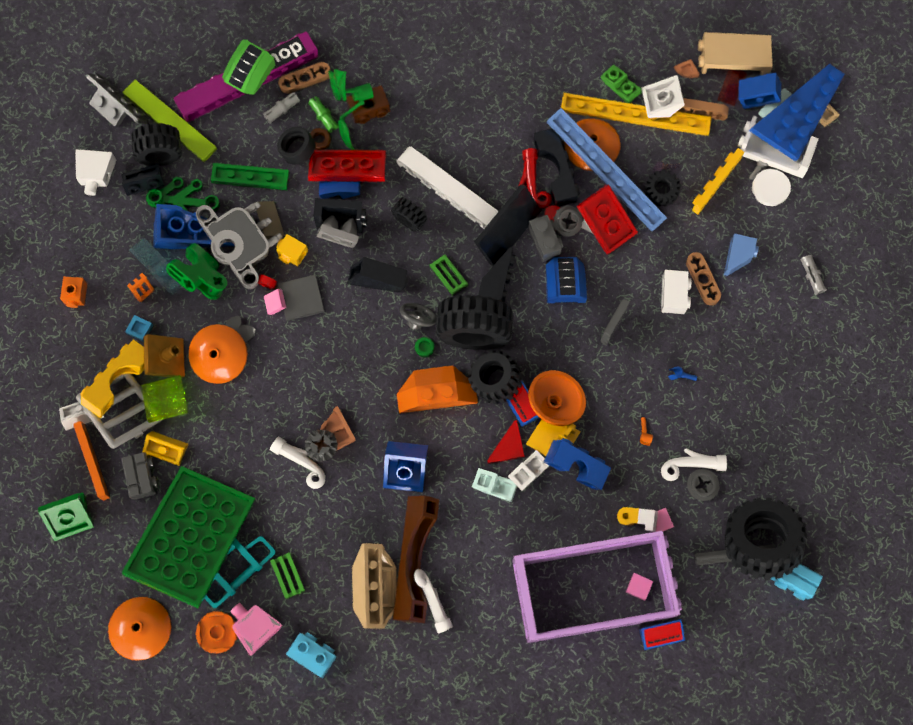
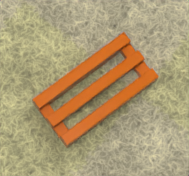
[127,273,155,302]

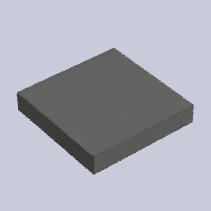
[278,275,324,321]
[600,299,630,346]

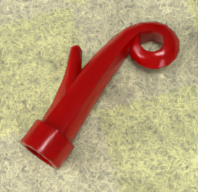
[519,148,552,208]

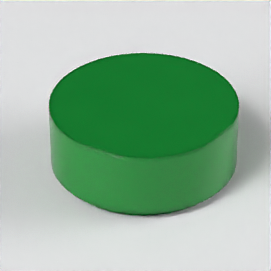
[415,337,434,357]

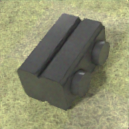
[121,452,159,500]

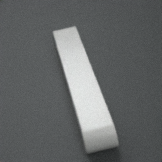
[396,146,499,229]

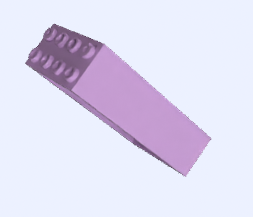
[512,531,682,643]

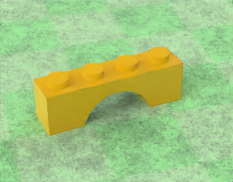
[80,339,145,418]

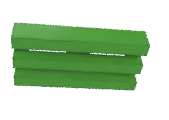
[430,255,468,296]
[270,552,305,599]

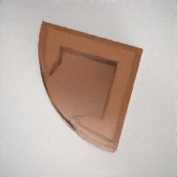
[674,59,700,78]

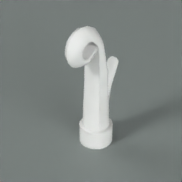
[270,436,325,489]
[661,448,727,481]
[414,569,453,633]

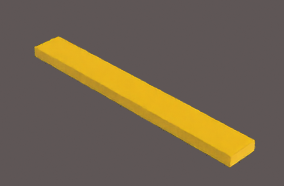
[561,93,711,136]

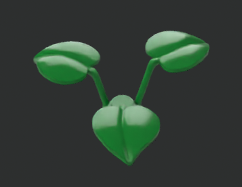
[328,69,374,150]

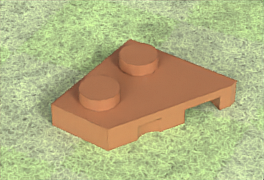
[315,406,356,453]

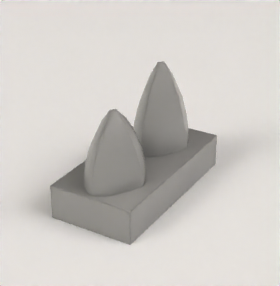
[316,216,359,248]

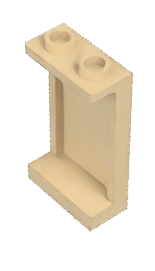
[698,32,772,75]

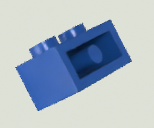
[739,73,781,109]

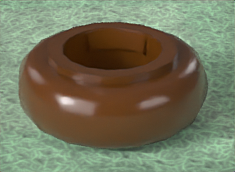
[309,128,331,150]

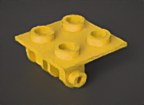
[526,419,580,456]

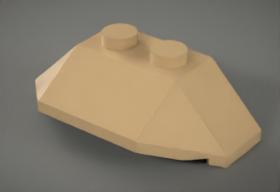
[352,543,397,629]

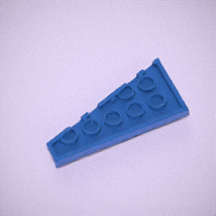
[749,64,844,162]

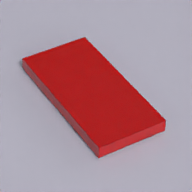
[308,150,386,182]

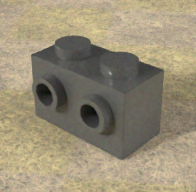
[528,215,563,262]

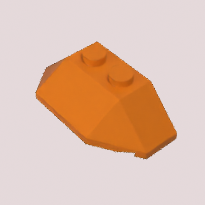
[397,365,478,414]

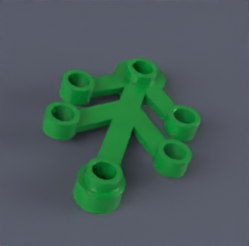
[146,177,220,212]

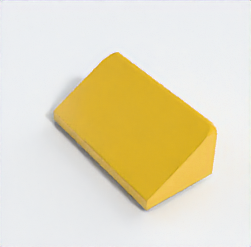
[142,431,188,466]

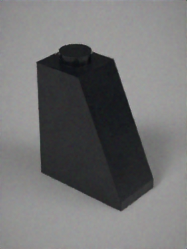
[347,257,408,292]

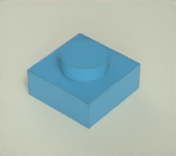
[125,315,153,342]

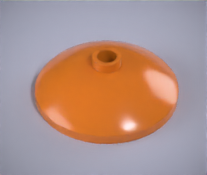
[564,118,620,171]
[188,324,248,384]
[528,370,586,426]
[108,597,171,660]

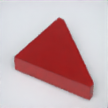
[487,420,524,464]

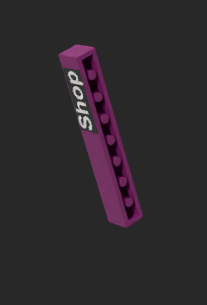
[173,31,319,123]

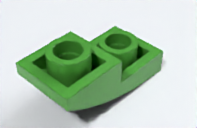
[601,65,641,103]

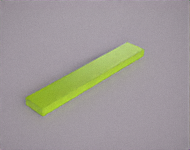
[122,80,217,162]

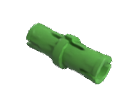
[308,97,339,133]

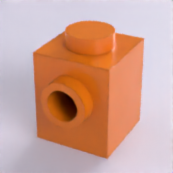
[60,276,88,308]

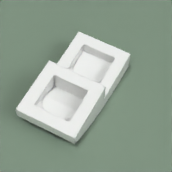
[508,450,549,491]

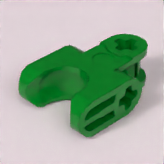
[166,243,227,300]

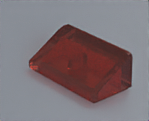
[717,69,747,107]

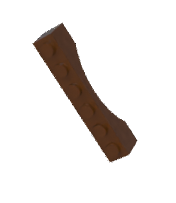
[393,495,440,623]

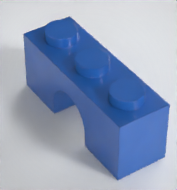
[544,438,611,490]

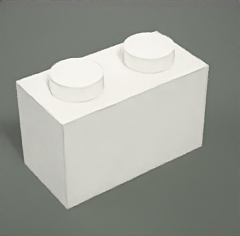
[661,270,691,314]

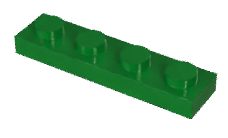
[211,163,290,190]

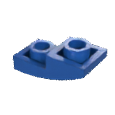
[319,181,360,199]

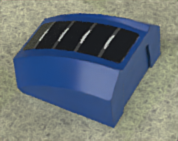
[546,257,587,303]

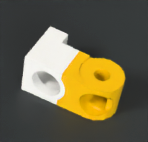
[617,507,658,532]

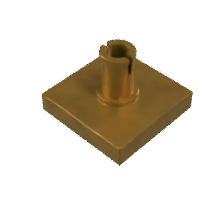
[144,334,185,378]

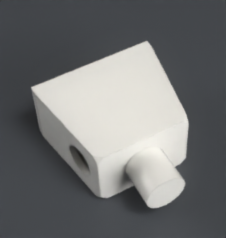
[76,150,116,196]

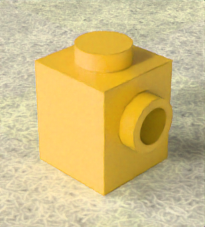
[276,234,308,267]

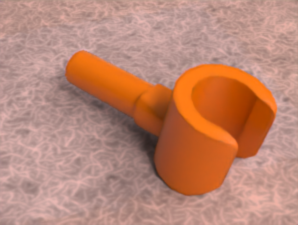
[640,417,653,446]

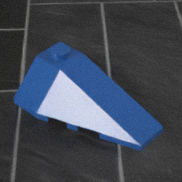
[153,204,235,249]

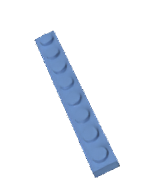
[547,108,667,232]

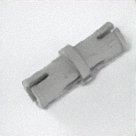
[263,92,300,123]
[800,255,827,295]

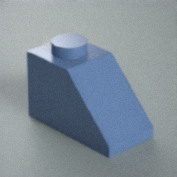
[724,234,759,276]

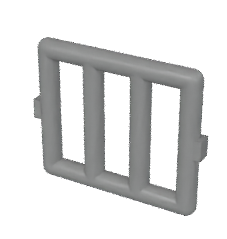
[76,374,163,449]

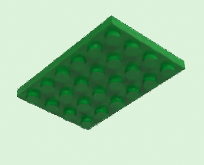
[122,466,255,609]

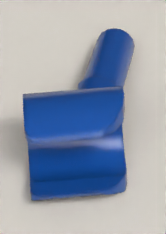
[668,366,697,381]

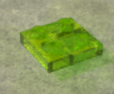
[141,375,188,423]

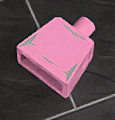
[231,603,282,656]

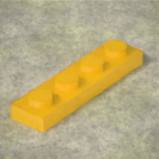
[692,148,744,215]

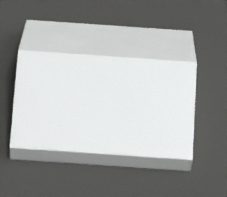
[642,75,685,118]

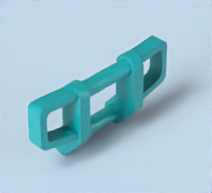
[204,536,275,608]

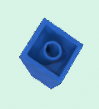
[383,441,428,492]

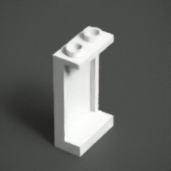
[738,116,819,178]

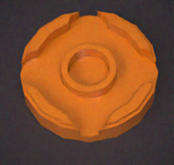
[196,611,237,654]

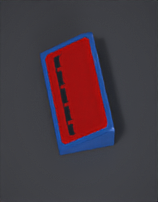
[506,381,539,427]
[639,619,685,650]

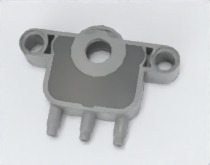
[196,202,283,289]

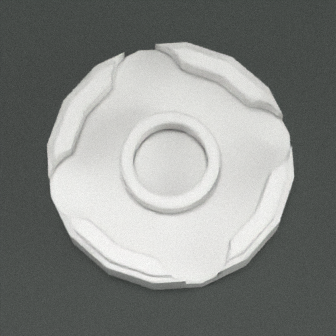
[752,169,791,206]

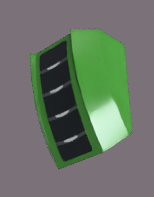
[222,40,276,95]

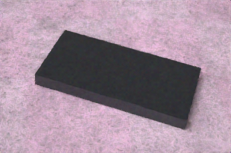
[474,184,541,266]

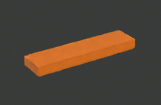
[73,421,110,501]

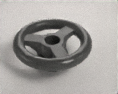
[399,303,437,330]

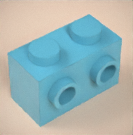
[286,632,336,678]

